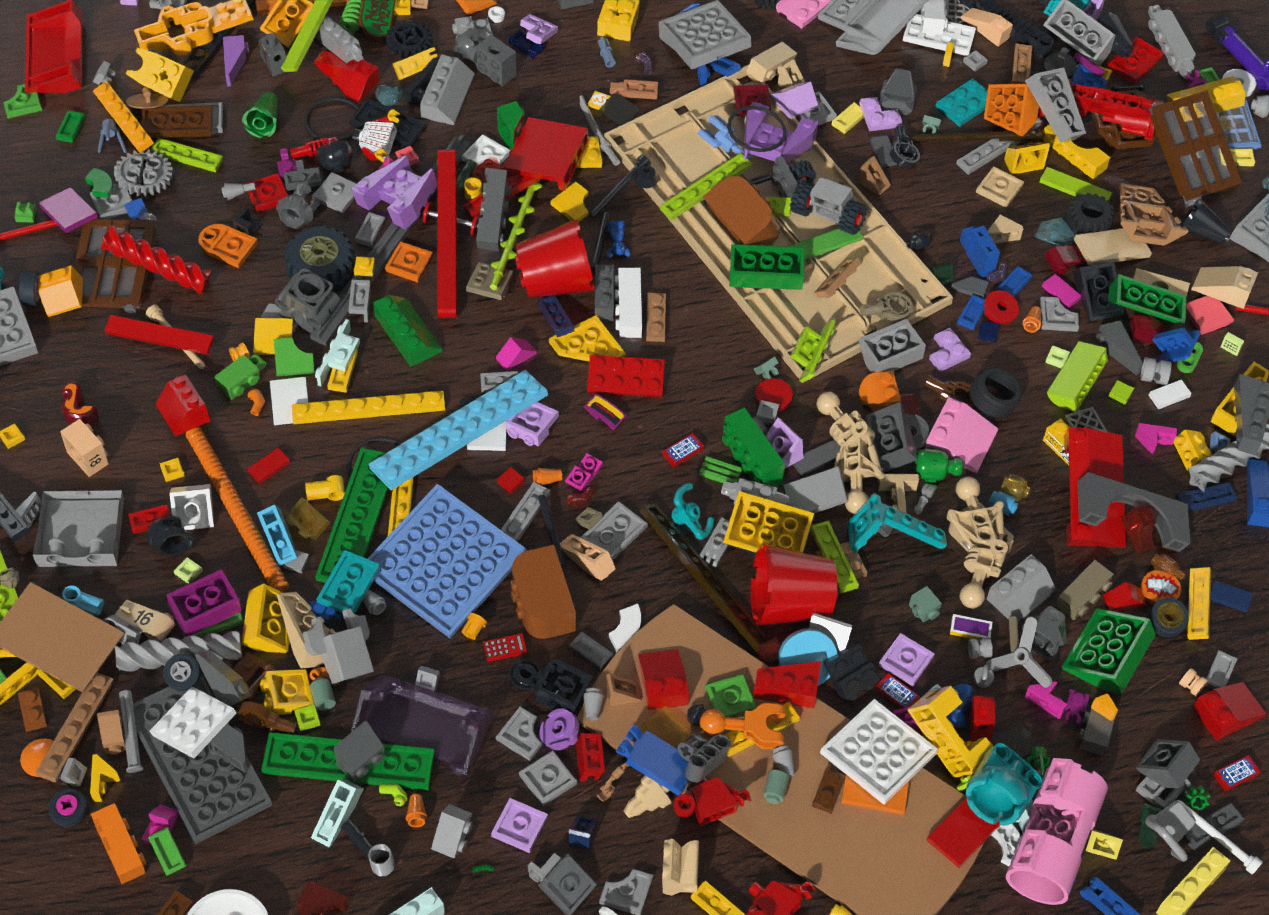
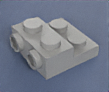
[452,16,493,45]

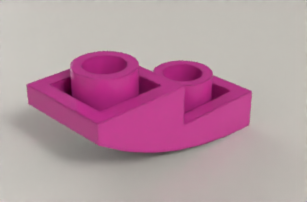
[565,453,604,491]

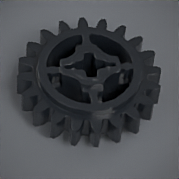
[386,20,433,58]

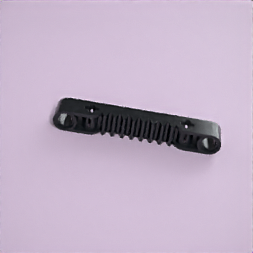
[959,0,1054,59]

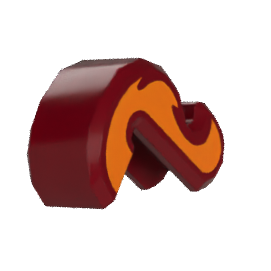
[61,382,99,425]

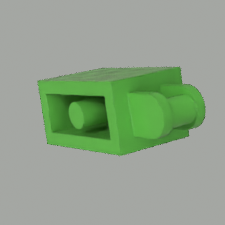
[214,354,266,400]

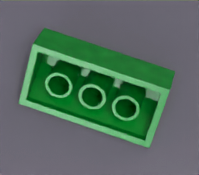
[1108,274,1186,326]
[373,295,443,367]

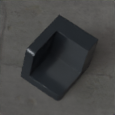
[233,207,262,236]

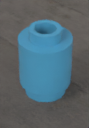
[988,491,1018,516]

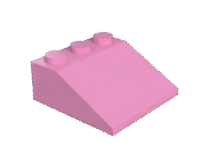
[925,397,998,473]

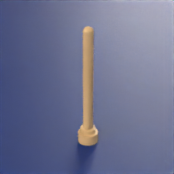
[146,304,205,369]

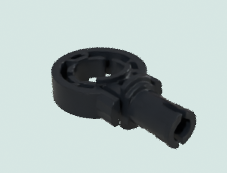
[890,125,920,168]

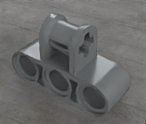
[678,733,731,782]

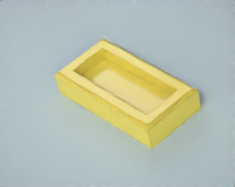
[832,102,864,134]
[1217,149,1255,166]

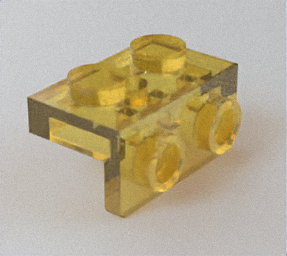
[282,497,331,540]

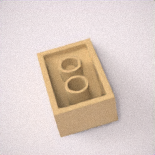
[1191,266,1258,309]

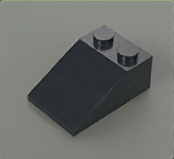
[1073,262,1125,321]

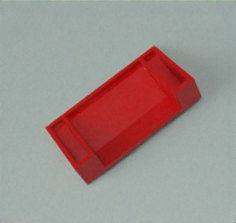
[25,0,83,93]
[1064,428,1126,548]

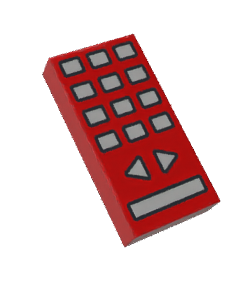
[483,633,527,662]

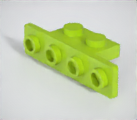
[790,319,836,383]

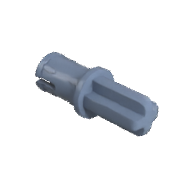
[598,37,616,68]

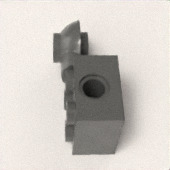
[453,34,516,86]

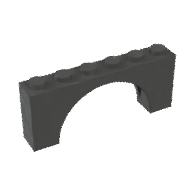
[1077,472,1190,552]

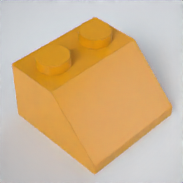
[38,265,83,317]

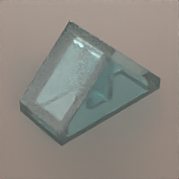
[1035,217,1075,246]

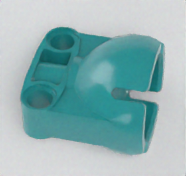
[966,743,1043,826]

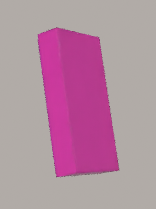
[1042,274,1081,309]

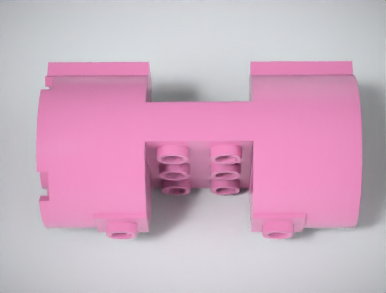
[1006,758,1108,905]

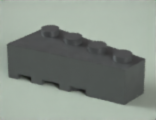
[476,168,511,251]
[1233,374,1269,456]

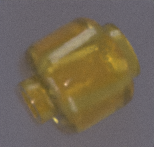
[1000,474,1031,502]

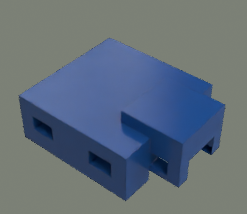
[960,226,1000,279]

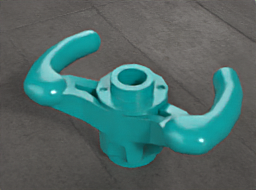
[672,483,714,540]

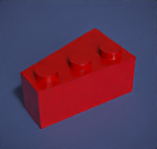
[753,661,821,709]

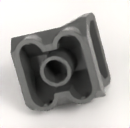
[879,69,917,115]
[1019,606,1067,659]

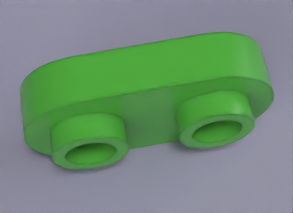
[1177,342,1203,373]

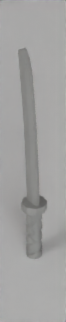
[580,96,620,166]

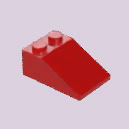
[638,649,689,710]
[1193,682,1267,741]

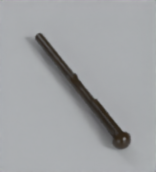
[907,128,1044,141]

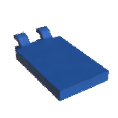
[616,724,690,796]

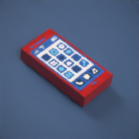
[662,433,704,468]
[875,673,920,709]
[1213,755,1261,792]

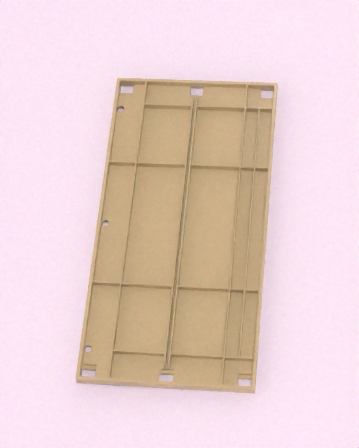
[604,65,953,383]

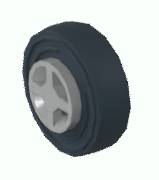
[163,654,201,691]

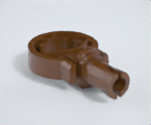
[925,375,975,409]
[236,702,297,735]

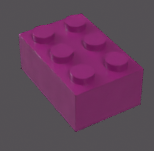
[166,569,242,637]

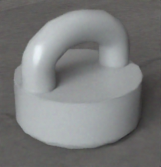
[973,665,994,688]

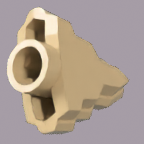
[624,775,672,818]

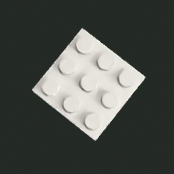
[150,686,236,758]

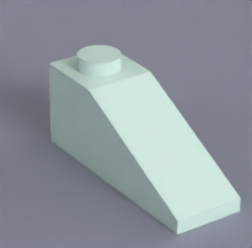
[311,779,364,847]

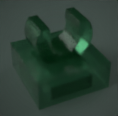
[932,262,954,284]

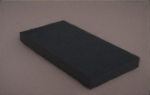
[349,98,427,148]

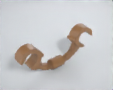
[597,761,629,802]

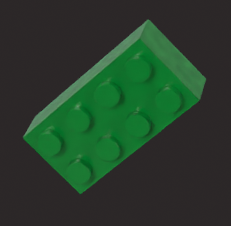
[729,244,804,290]
[722,408,785,487]

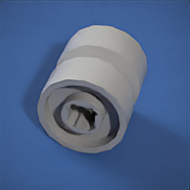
[1140,357,1172,385]

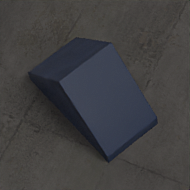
[569,815,597,850]

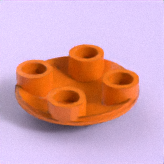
[20,739,54,779]

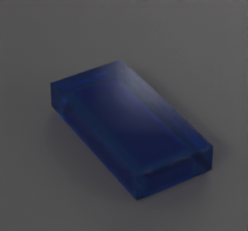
[508,29,545,59]

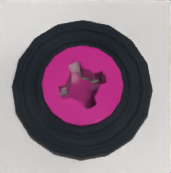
[49,789,88,827]

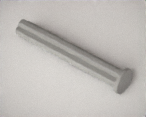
[119,690,143,773]

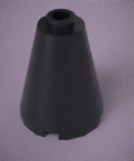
[1096,12,1134,58]
[1181,199,1232,244]

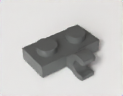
[283,160,322,191]

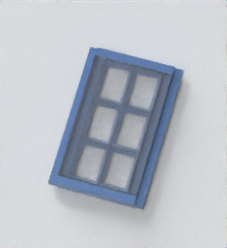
[1216,99,1262,149]

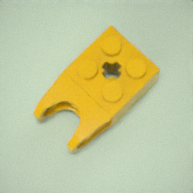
[597,0,640,41]
[126,48,194,102]

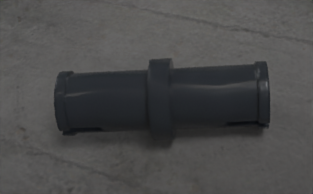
[341,819,373,860]

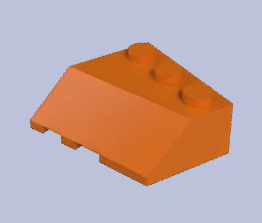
[984,84,1039,137]

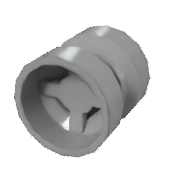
[968,637,992,659]

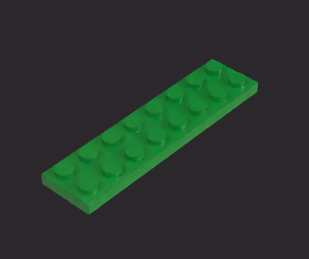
[316,448,389,583]
[262,732,435,790]

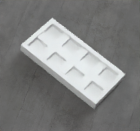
[903,14,976,56]

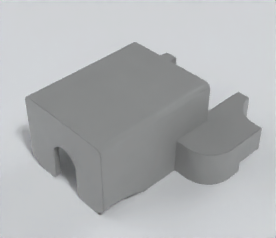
[303,608,374,684]

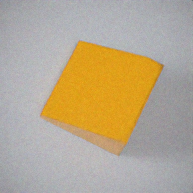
[1091,693,1118,721]

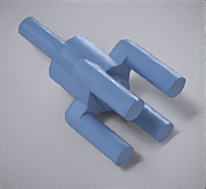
[697,115,752,161]

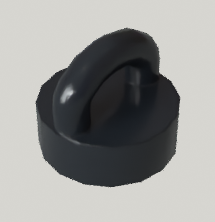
[687,704,707,726]

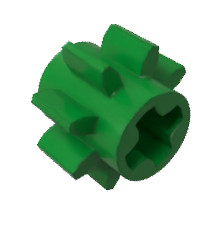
[1183,785,1210,811]

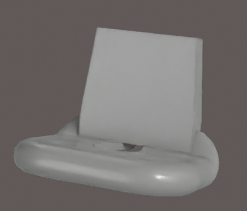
[1145,800,1196,862]

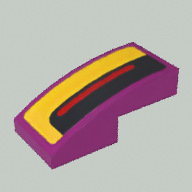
[584,394,627,430]

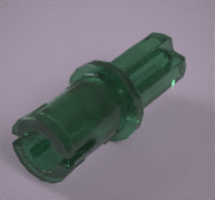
[457,159,477,190]

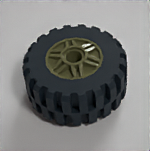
[284,226,356,293]

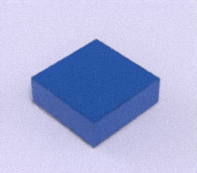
[124,198,148,220]

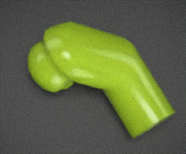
[379,784,407,806]

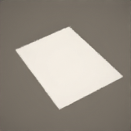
[270,377,308,425]

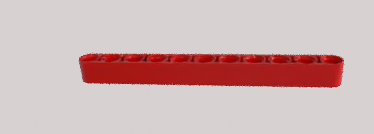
[437,149,457,318]

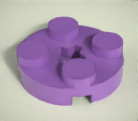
[540,709,579,750]

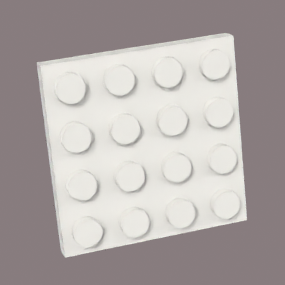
[820,699,938,805]

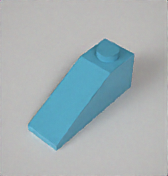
[257,505,298,566]

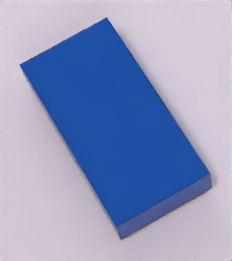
[707,57,741,77]
[997,266,1032,297]
[957,294,985,331]

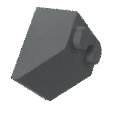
[334,721,385,782]
[1136,739,1200,789]

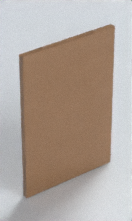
[0,582,124,692]

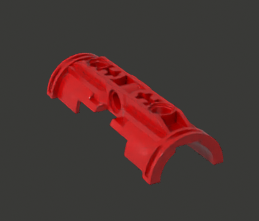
[1037,83,1164,140]

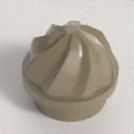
[0,567,19,588]

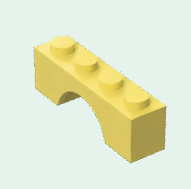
[1156,847,1230,915]

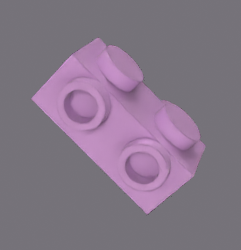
[506,402,559,446]

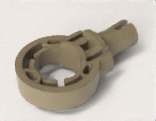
[860,292,913,322]

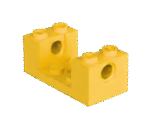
[908,685,993,778]

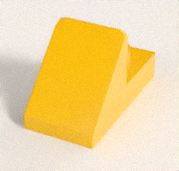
[90,754,120,802]

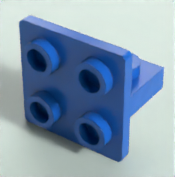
[1152,327,1201,363]

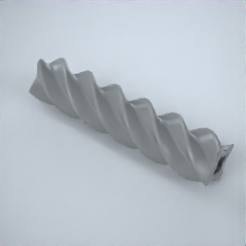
[1188,422,1269,492]
[115,631,242,672]

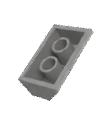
[858,319,926,373]
[987,554,1056,624]

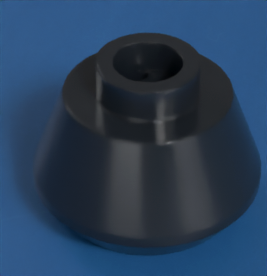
[634,166,659,189]

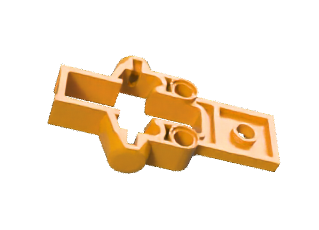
[134,0,254,57]

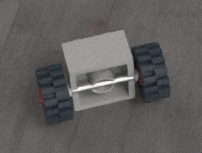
[790,177,867,235]

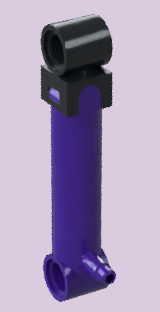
[1206,15,1269,92]

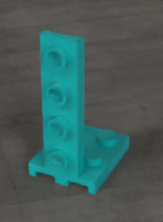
[847,493,947,552]

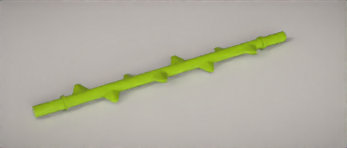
[490,180,542,290]

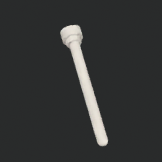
[1177,800,1263,875]

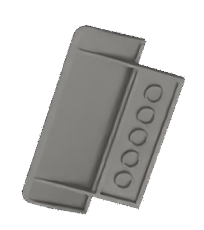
[818,0,929,55]

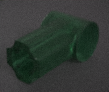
[1137,803,1164,848]

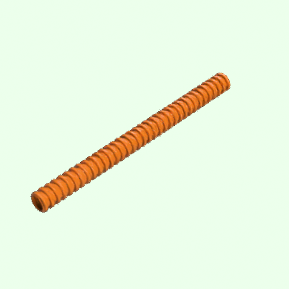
[186,427,289,593]

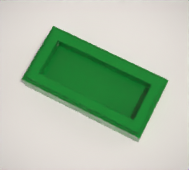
[56,110,85,143]

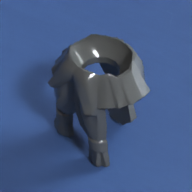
[276,181,321,229]

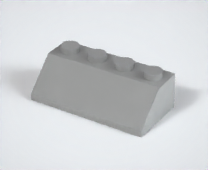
[1044,0,1116,66]
[420,54,475,125]

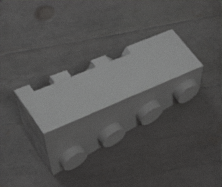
[1025,67,1086,143]

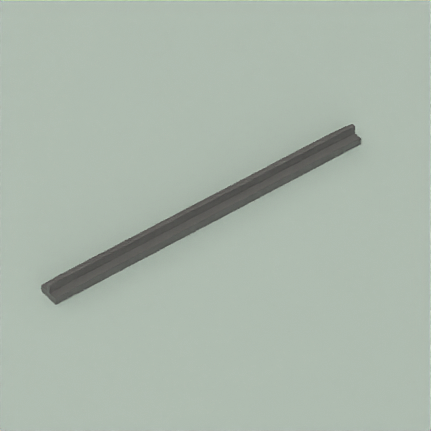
[310,134,471,346]

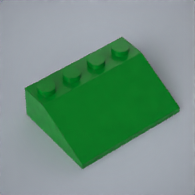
[1062,608,1156,695]

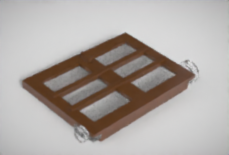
[1149,90,1242,208]
[74,213,157,313]

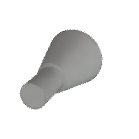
[222,183,256,201]

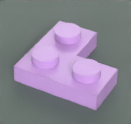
[520,14,558,44]
[859,97,903,131]
[929,328,971,372]

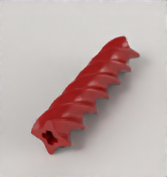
[101,225,212,295]

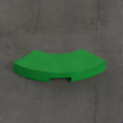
[85,168,113,198]

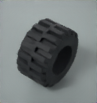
[1066,193,1114,236]

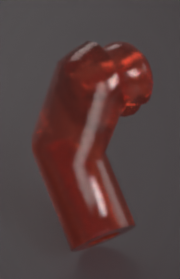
[566,487,594,506]

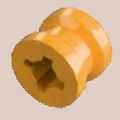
[229,342,250,362]

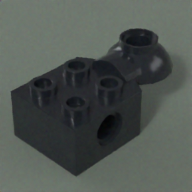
[509,658,592,714]

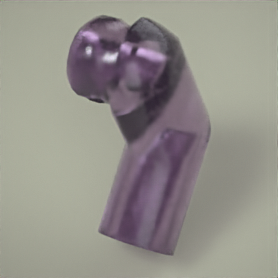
[635,52,653,74]

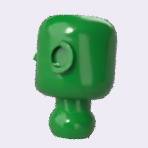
[915,448,963,483]

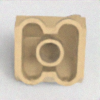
[662,839,699,896]

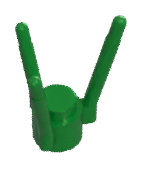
[1027,747,1050,778]

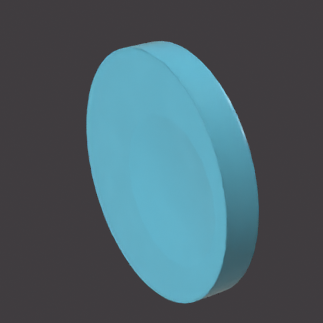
[778,629,837,685]

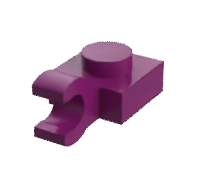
[277,148,297,180]

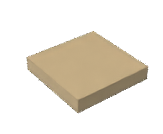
[976,166,1024,208]

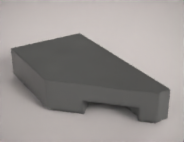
[951,277,989,298]

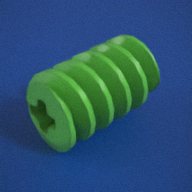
[338,0,361,35]

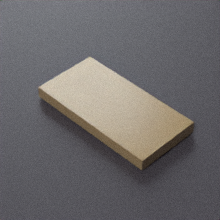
[1074,228,1152,266]

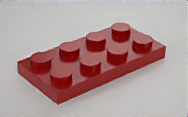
[587,355,665,398]

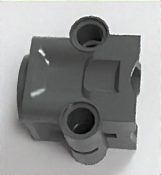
[274,268,340,333]

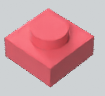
[395,146,419,166]

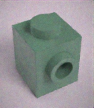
[909,586,942,623]

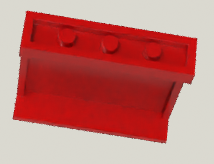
[503,117,589,191]

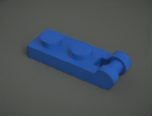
[1080,877,1140,915]

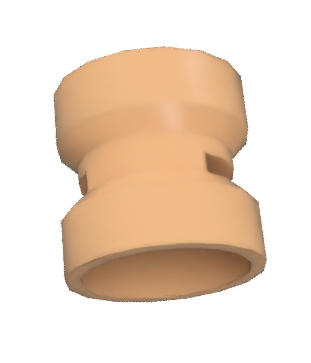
[1179,668,1208,696]

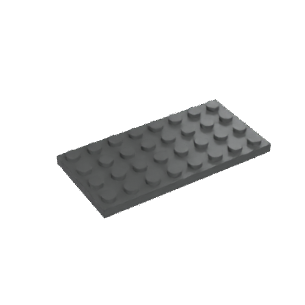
[133,674,272,844]

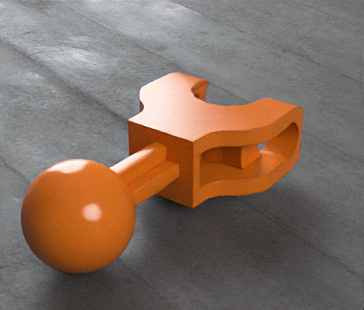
[700,703,786,749]

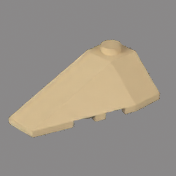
[277,592,336,668]

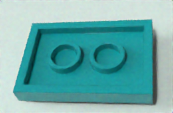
[936,78,988,127]
[316,550,381,614]

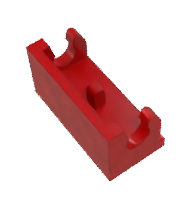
[576,733,605,781]

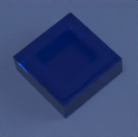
[978,321,999,342]

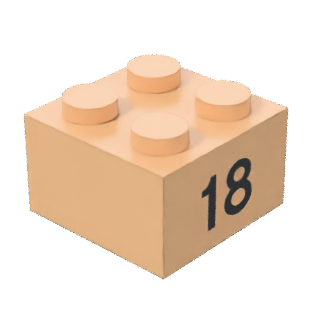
[60,419,108,477]

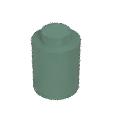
[310,677,336,711]
[763,770,789,804]

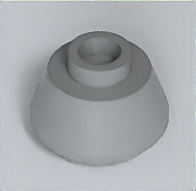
[1251,95,1269,118]

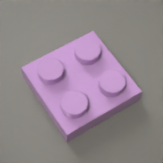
[878,633,935,686]
[491,798,548,853]

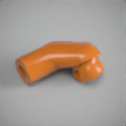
[310,667,340,686]

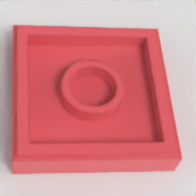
[1186,296,1234,335]

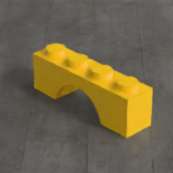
[1042,124,1110,179]

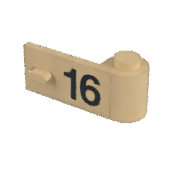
[115,600,175,643]

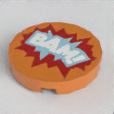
[1140,570,1181,605]

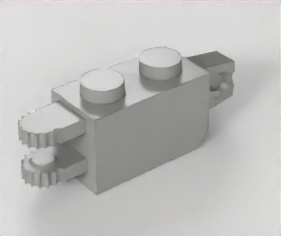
[721,478,790,506]

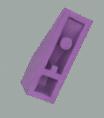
[223,35,249,87]

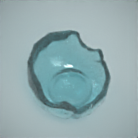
[375,85,403,106]

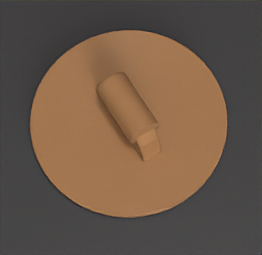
[126,87,168,108]

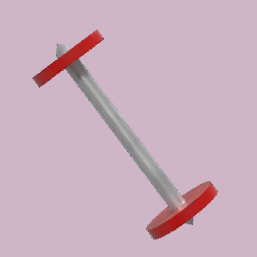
[423,202,481,236]

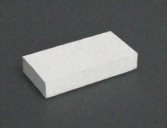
[1148,380,1191,409]

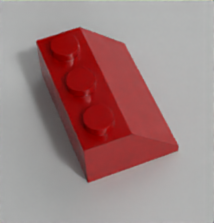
[155,375,211,436]

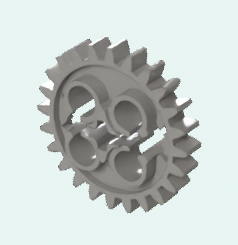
[114,149,173,196]

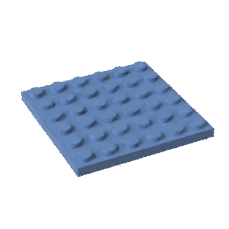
[367,484,527,639]

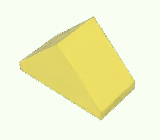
[1085,829,1123,860]

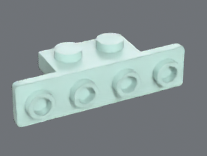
[315,319,360,387]

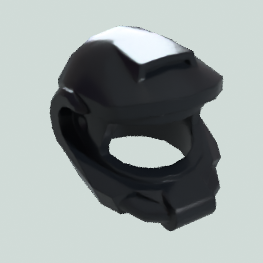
[146,516,196,556]

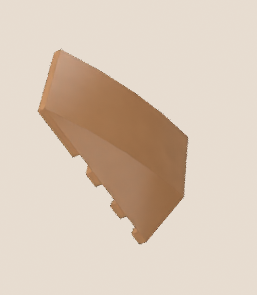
[1120,183,1188,246]

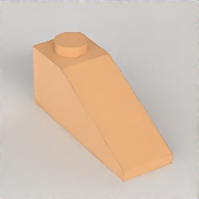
[961,8,1013,46]
[560,534,616,581]

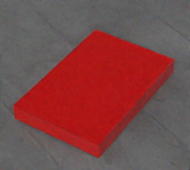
[1107,36,1164,84]
[927,798,1000,868]

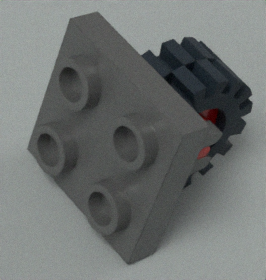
[771,156,816,198]

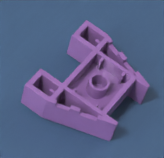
[744,102,819,166]
[351,156,438,229]

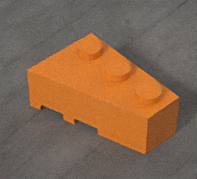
[91,803,147,884]

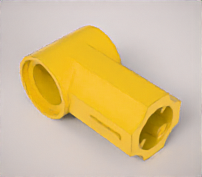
[305,475,345,501]

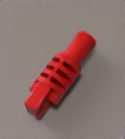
[289,137,338,159]

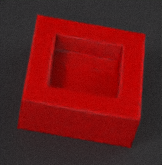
[497,467,525,494]

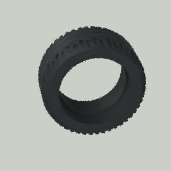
[970,368,1022,418]

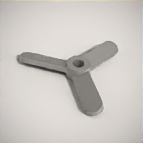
[986,617,1052,688]

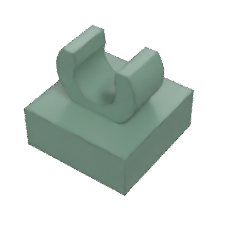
[922,115,941,134]
[754,357,779,380]

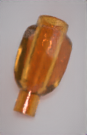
[1150,553,1186,580]

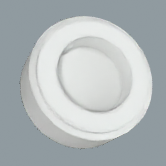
[488,6,505,23]

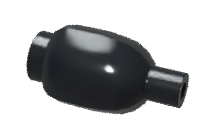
[906,231,932,250]

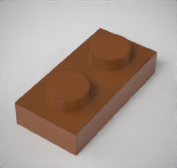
[18,688,47,732]

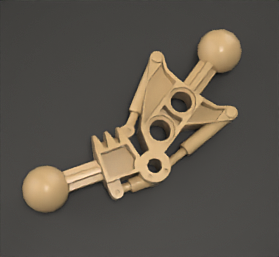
[816,392,885,514]
[947,477,1008,609]

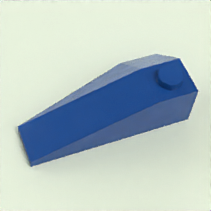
[1247,459,1269,527]

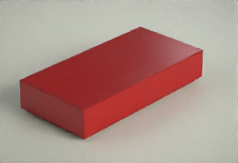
[247,448,290,484]

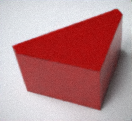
[1103,582,1147,612]

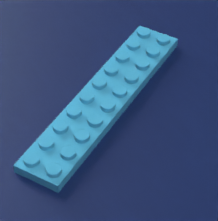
[369,370,548,490]

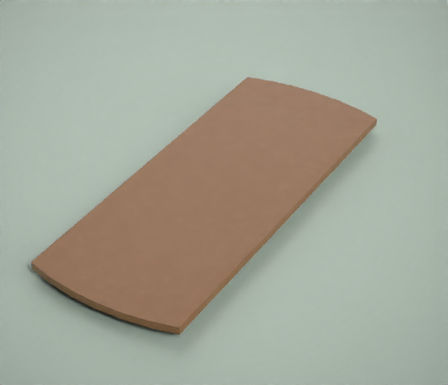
[577,604,983,915]

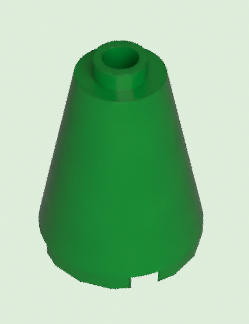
[242,92,278,138]

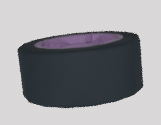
[19,271,40,306]

